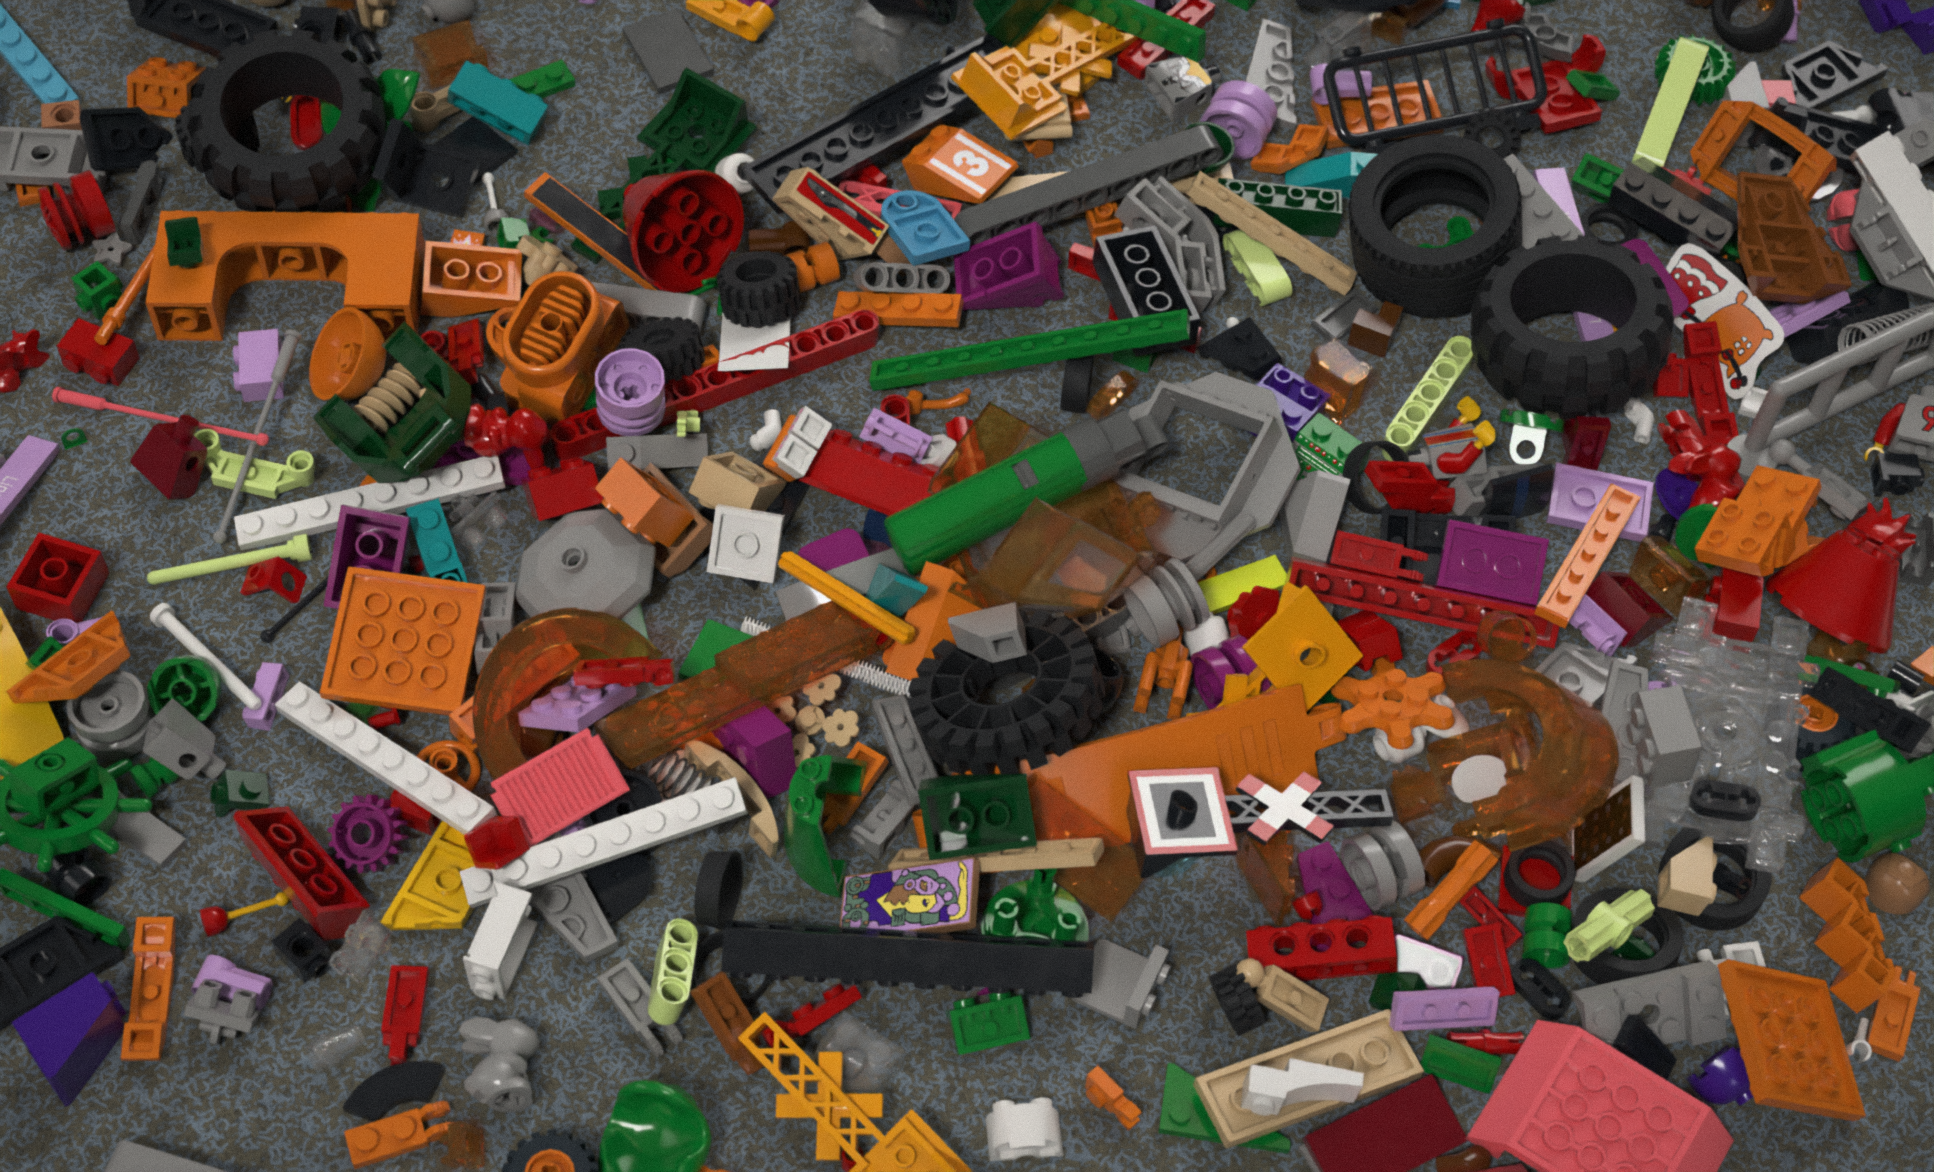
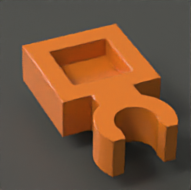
[1085,1065,1142,1130]

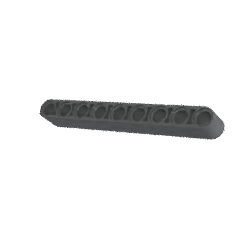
[954,125,1223,246]

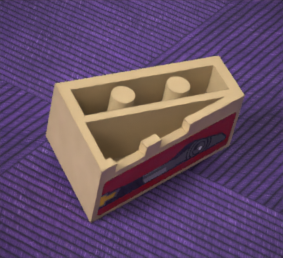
[772,167,889,260]

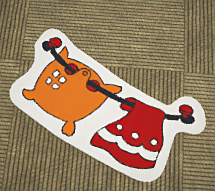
[1666,243,1785,400]

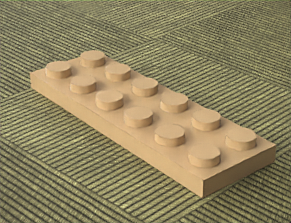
[1193,1009,1424,1149]

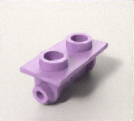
[859,408,933,464]
[1569,594,1627,657]

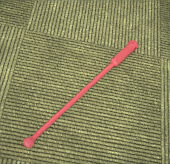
[52,386,269,446]

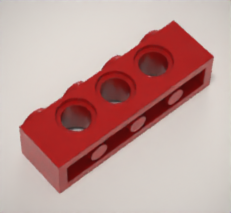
[1246,915,1397,981]

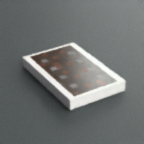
[1572,775,1645,882]

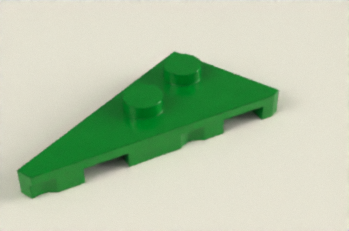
[1158,1063,1291,1154]

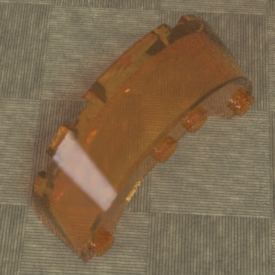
[472,608,664,781]
[1441,659,1619,852]

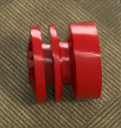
[37,170,116,251]

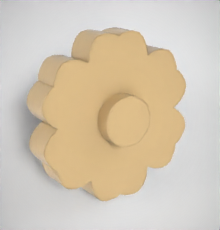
[516,234,578,285]

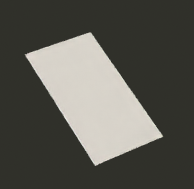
[718,312,790,371]

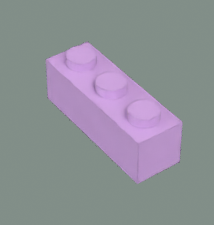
[242,662,289,731]

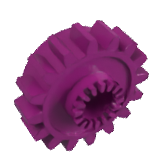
[327,794,408,873]

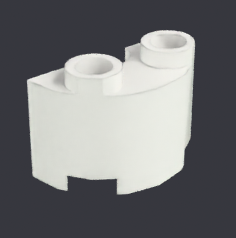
[986,1098,1063,1161]

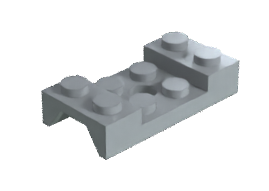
[0,126,109,194]
[1572,960,1727,1050]

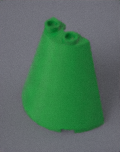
[783,755,867,899]

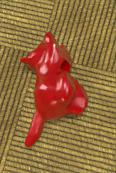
[0,329,49,393]

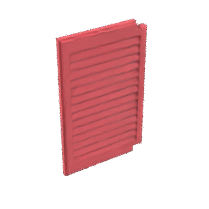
[490,728,630,847]

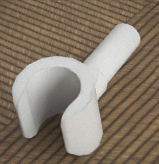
[1846,1018,1872,1064]

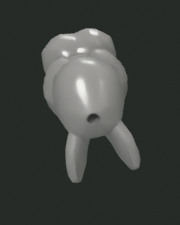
[459,1017,540,1112]

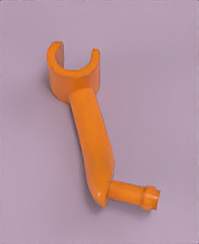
[905,388,971,415]

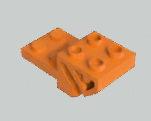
[1695,465,1822,577]

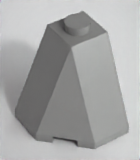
[1279,470,1351,563]

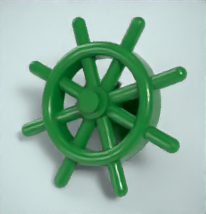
[0,737,152,873]

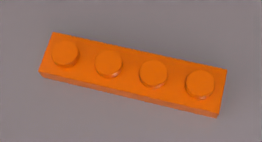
[833,291,964,327]

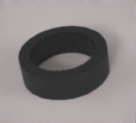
[1658,822,1772,931]
[1571,888,1684,985]

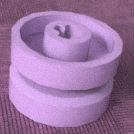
[1200,80,1278,159]

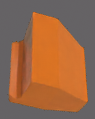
[882,561,987,681]

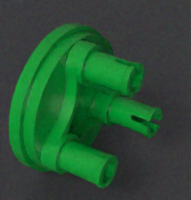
[980,868,1089,941]

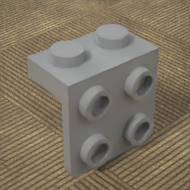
[1072,939,1171,1029]

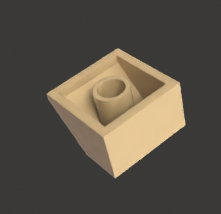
[688,451,787,512]

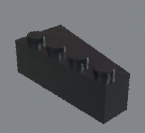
[1786,280,1910,365]

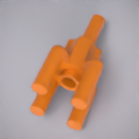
[1133,623,1193,720]

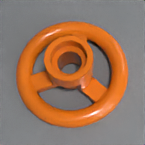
[416,740,481,792]

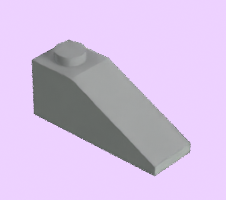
[606,433,708,471]

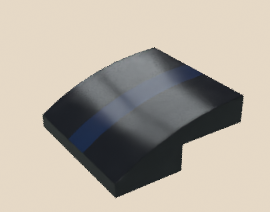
[1477,464,1554,519]

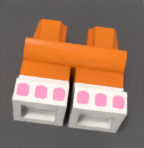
[762,406,833,482]

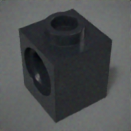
[271,917,333,983]

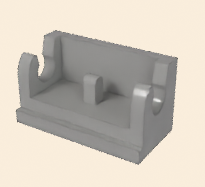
[848,780,921,860]

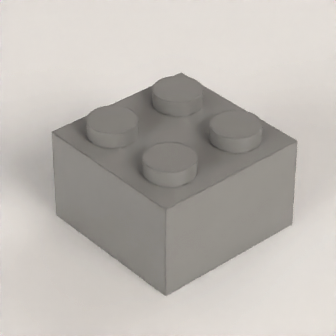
[1626,685,1702,788]

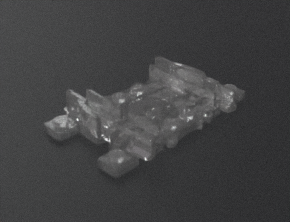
[1638,596,1821,874]

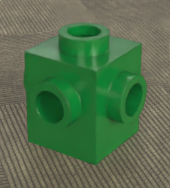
[71,260,123,320]

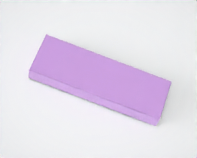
[1389,987,1500,1031]

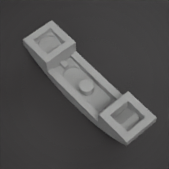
[776,548,914,623]

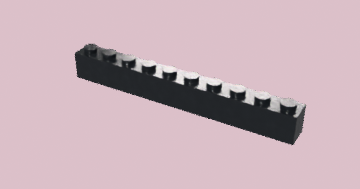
[721,920,1094,998]

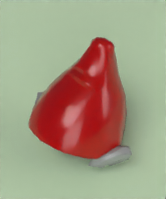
[1471,0,1531,32]

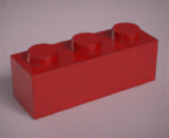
[1459,886,1523,953]

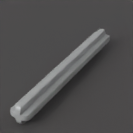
[1124,511,1256,637]

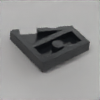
[1197,317,1283,379]

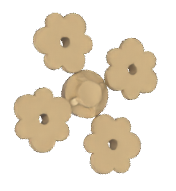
[763,667,860,770]

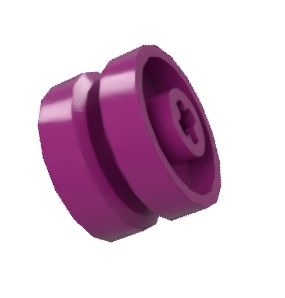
[1191,634,1270,710]

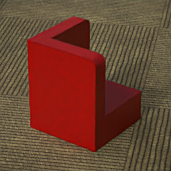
[464,816,530,870]

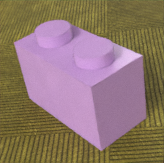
[233,329,284,402]

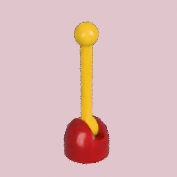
[199,892,289,938]

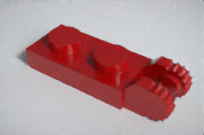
[1329,530,1429,582]

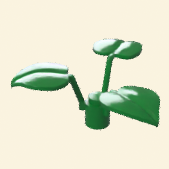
[321,69,420,212]

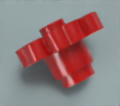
[1227,585,1280,640]

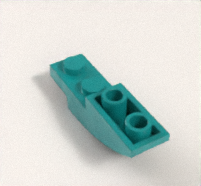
[405,498,468,583]

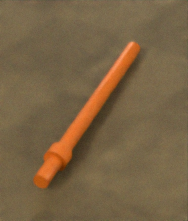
[94,245,155,345]

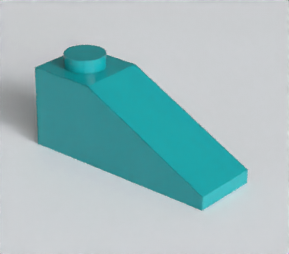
[1285,152,1378,198]
[865,563,928,617]

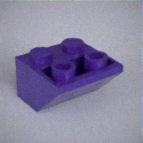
[1246,363,1331,443]

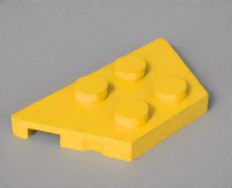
[380,821,475,931]

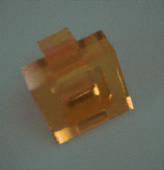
[440,1120,484,1169]

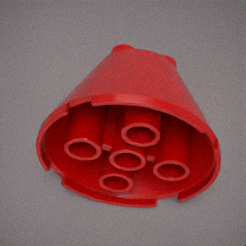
[622,170,744,293]
[1765,526,1900,654]

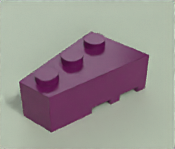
[700,679,796,799]

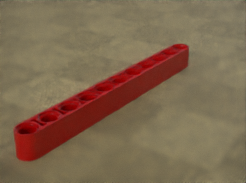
[550,309,879,460]

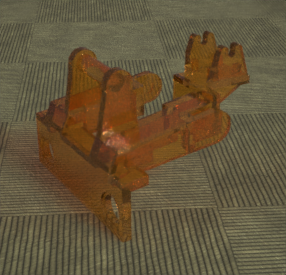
[1390,706,1573,845]

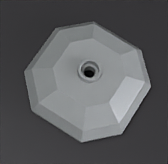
[515,508,656,641]

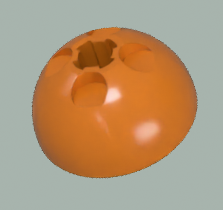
[309,307,387,401]

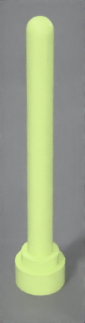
[147,533,313,585]

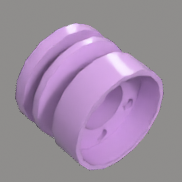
[595,348,665,436]

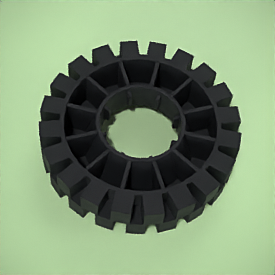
[908,610,1105,775]

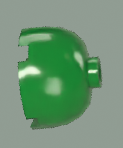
[147,655,222,722]

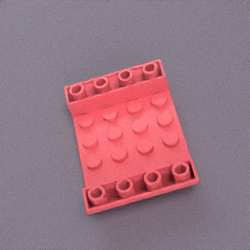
[1466,1020,1734,1172]

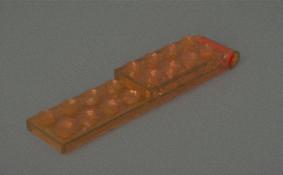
[594,600,895,769]

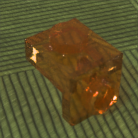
[1358,10,1408,46]

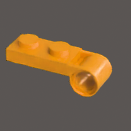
[686,0,775,41]

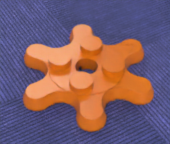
[1330,657,1455,749]

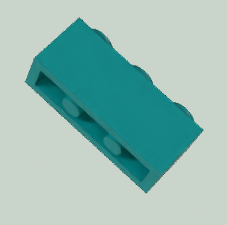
[447,60,548,145]

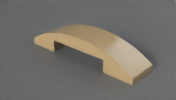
[684,738,779,858]

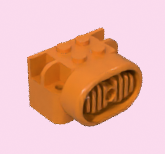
[500,271,629,426]

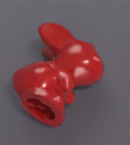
[464,403,551,469]
[1668,443,1742,510]

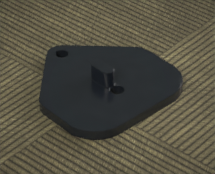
[582,853,652,924]

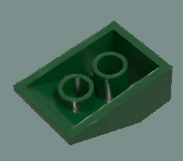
[918,774,1037,860]

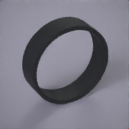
[1343,441,1409,514]

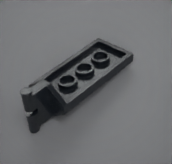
[127,0,278,57]
[1747,97,1881,173]

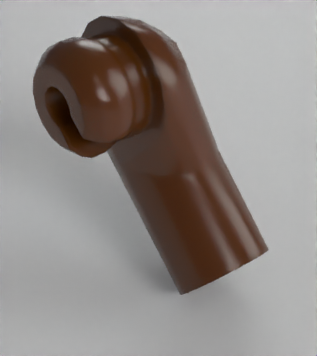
[1436,1145,1492,1172]

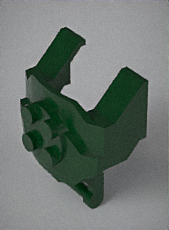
[313,321,471,483]

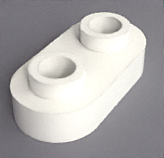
[920,434,958,469]

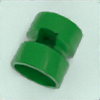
[1522,903,1572,969]

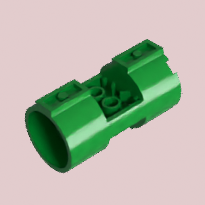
[1800,730,1934,863]

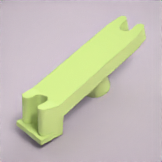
[676,409,700,437]

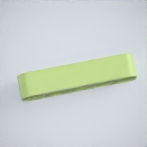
[1632,37,1710,167]
[1382,336,1474,461]

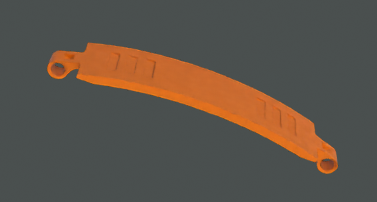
[912,683,1347,876]

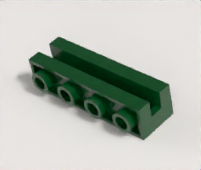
[1212,178,1342,237]

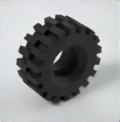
[619,317,705,384]

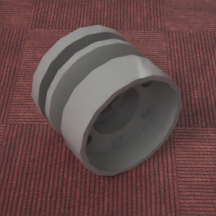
[1122,557,1210,648]

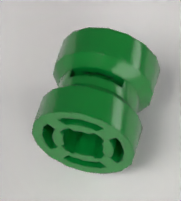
[129,757,180,799]

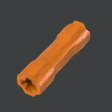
[1404,840,1499,942]

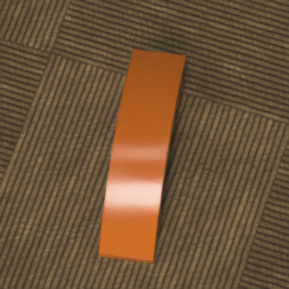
[120,917,175,1061]

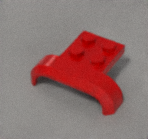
[1485,34,1606,134]

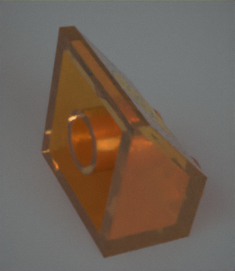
[1628,536,1711,618]

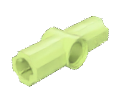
[1564,889,1655,962]

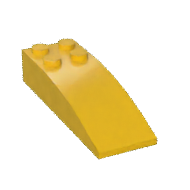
[0,607,64,780]

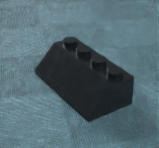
[1608,157,1738,262]

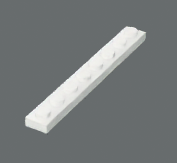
[234,457,506,550]
[274,681,497,835]
[459,777,748,908]

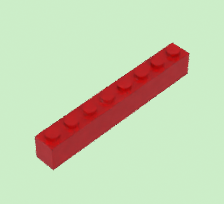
[1285,557,1560,649]

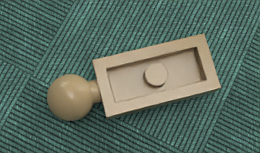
[1236,958,1329,1032]

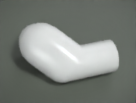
[1831,106,1873,124]
[1624,398,1654,444]
[750,409,782,451]

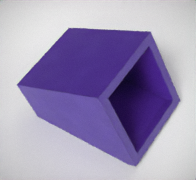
[11,972,126,1107]

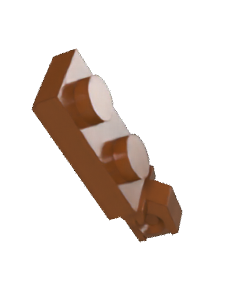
[690,971,764,1075]

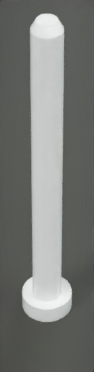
[150,603,261,710]

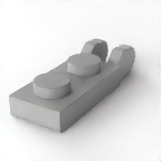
[597,958,683,1058]

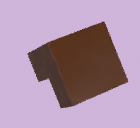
[1347,301,1403,358]

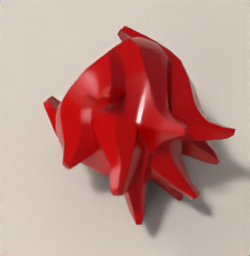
[1845,497,1916,561]

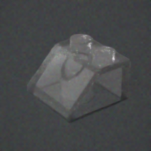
[807,1011,905,1123]

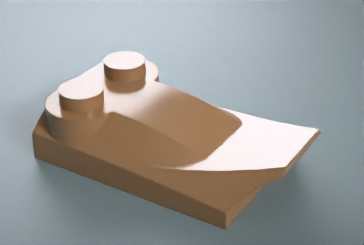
[643,463,713,577]

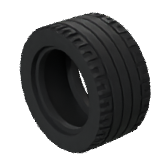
[1348,135,1523,317]

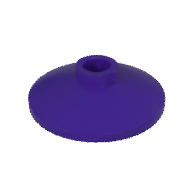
[1655,468,1698,520]

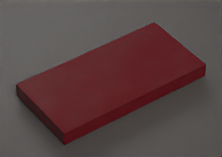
[1302,1074,1468,1172]

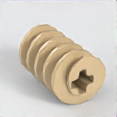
[352,363,421,433]

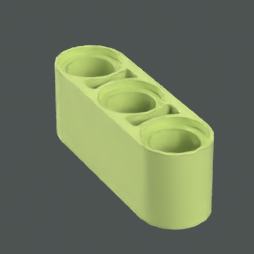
[1223,229,1293,307]
[648,919,698,1025]

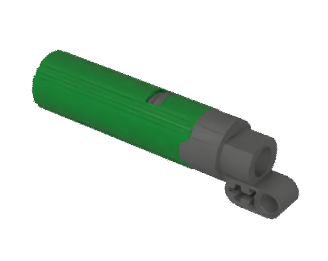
[884,408,1170,576]

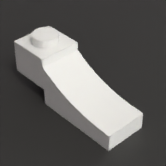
[1241,1058,1364,1115]

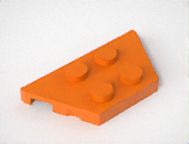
[6,611,131,704]

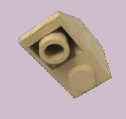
[1657,836,1717,916]

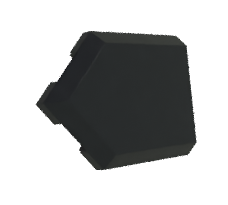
[79,107,173,172]

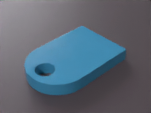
[880,190,970,266]

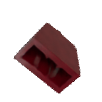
[130,414,208,500]

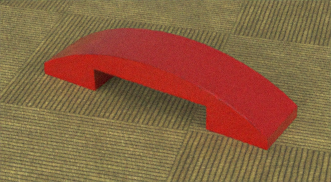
[1683,321,1739,446]

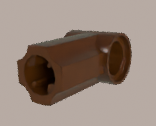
[749,220,811,256]

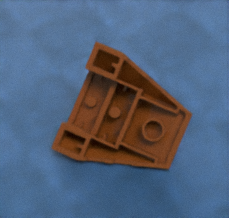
[1737,171,1852,304]

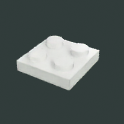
[707,504,785,583]

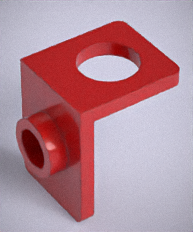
[240,556,307,603]

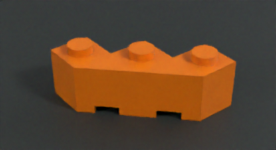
[1799,857,1896,1014]

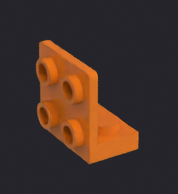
[127,57,206,118]

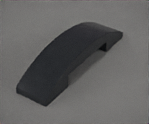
[1808,666,1932,754]

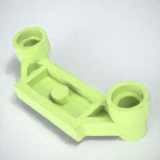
[194,429,315,499]

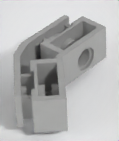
[1114,176,1226,315]

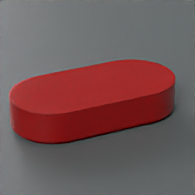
[290,95,324,150]

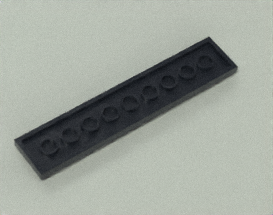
[742,34,1004,215]

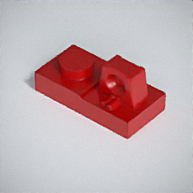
[1461,922,1516,998]

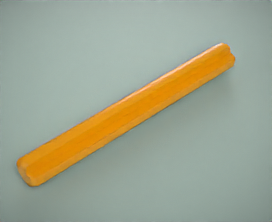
[778,551,915,644]

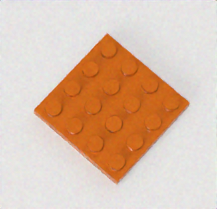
[320,566,486,716]
[1717,959,1866,1121]

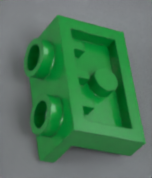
[945,992,1030,1055]

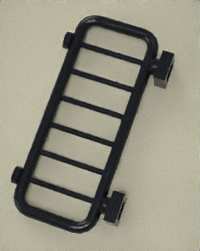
[1323,18,1547,154]

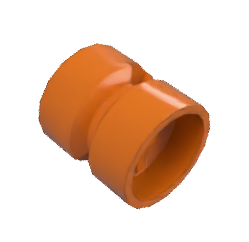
[784,241,840,293]

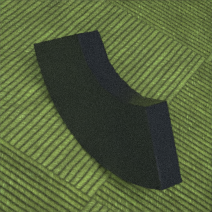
[343,1062,445,1122]

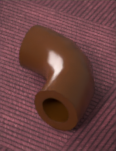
[1418,835,1504,887]

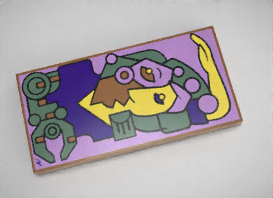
[840,857,980,933]

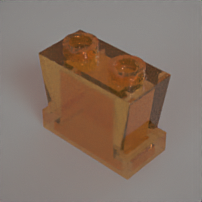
[412,19,489,89]
[1303,338,1374,426]

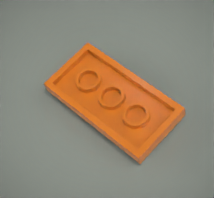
[1311,80,1444,149]

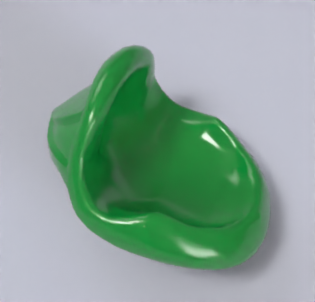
[598,1080,712,1172]

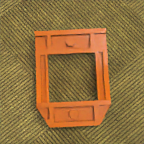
[1690,100,1837,204]

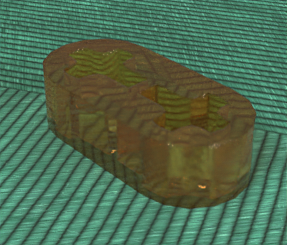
[1086,370,1138,420]

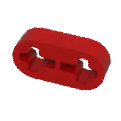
[1425,631,1483,680]

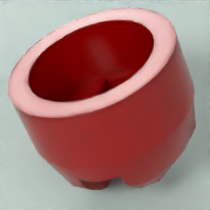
[1291,890,1323,920]

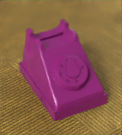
[954,221,1064,311]
[324,504,411,609]

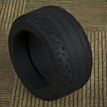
[1711,0,1795,52]

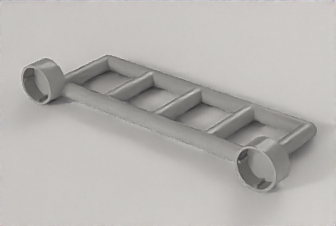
[1727,306,1934,485]

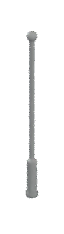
[213,329,302,544]

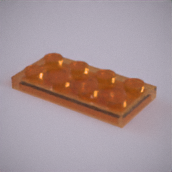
[1029,778,1144,922]

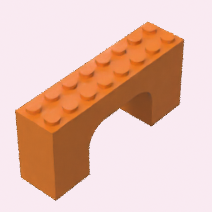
[145,210,425,341]

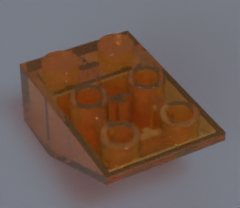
[1234,809,1296,926]

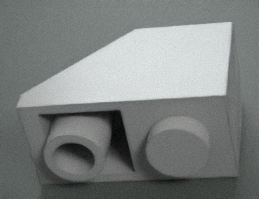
[948,602,1027,663]

